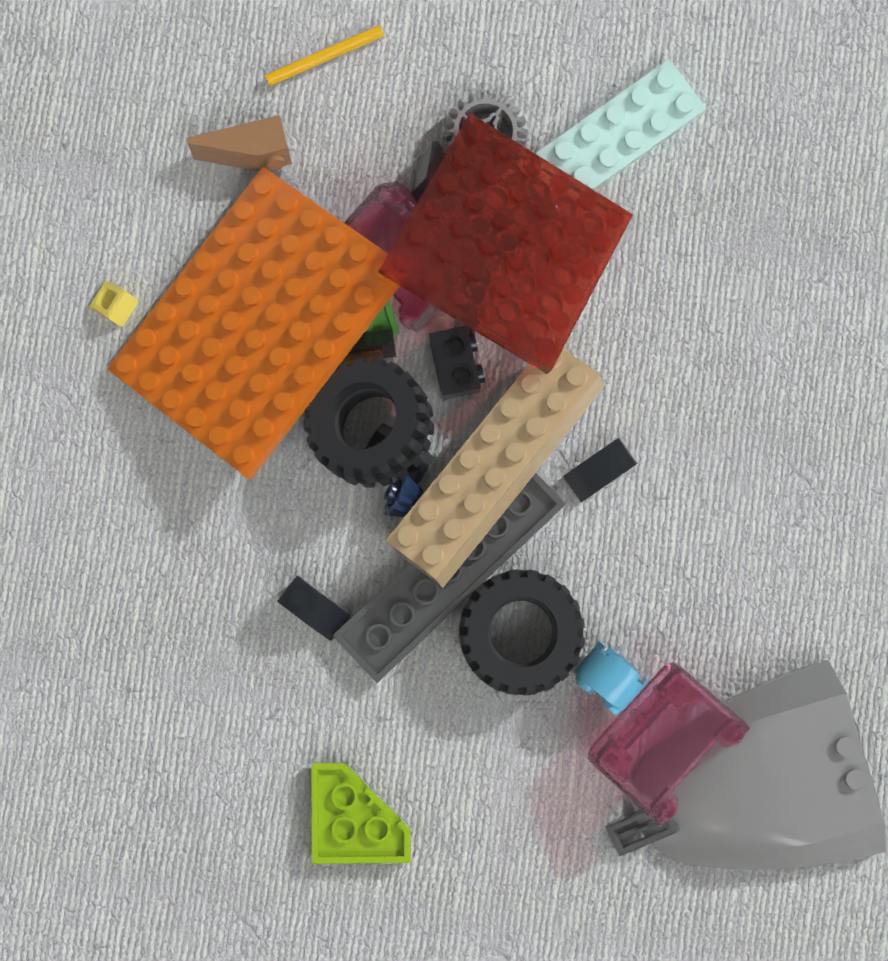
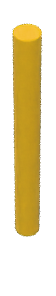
[265,25,384,87]

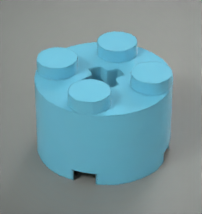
[575,640,651,716]

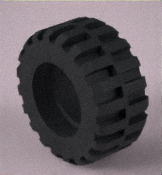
[303,357,435,488]
[459,569,585,696]

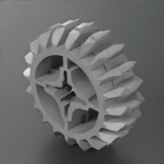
[442,91,528,178]

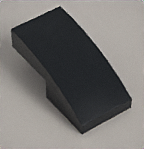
[563,437,638,502]

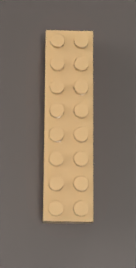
[386,339,604,588]

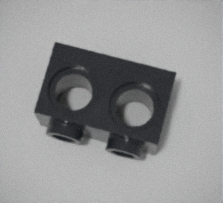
[429,325,485,400]

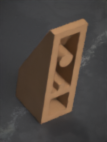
[186,115,292,171]

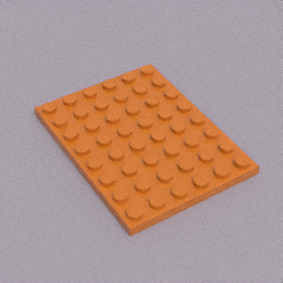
[107,166,411,480]

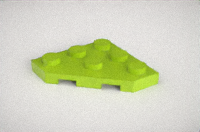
[311,762,411,864]

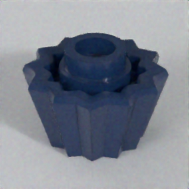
[384,476,424,517]

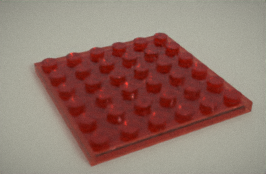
[378,113,633,374]

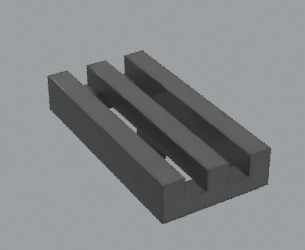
[605,799,680,856]

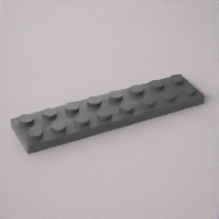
[332,473,566,683]

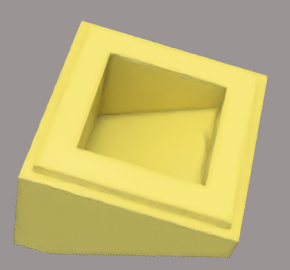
[89,281,138,327]

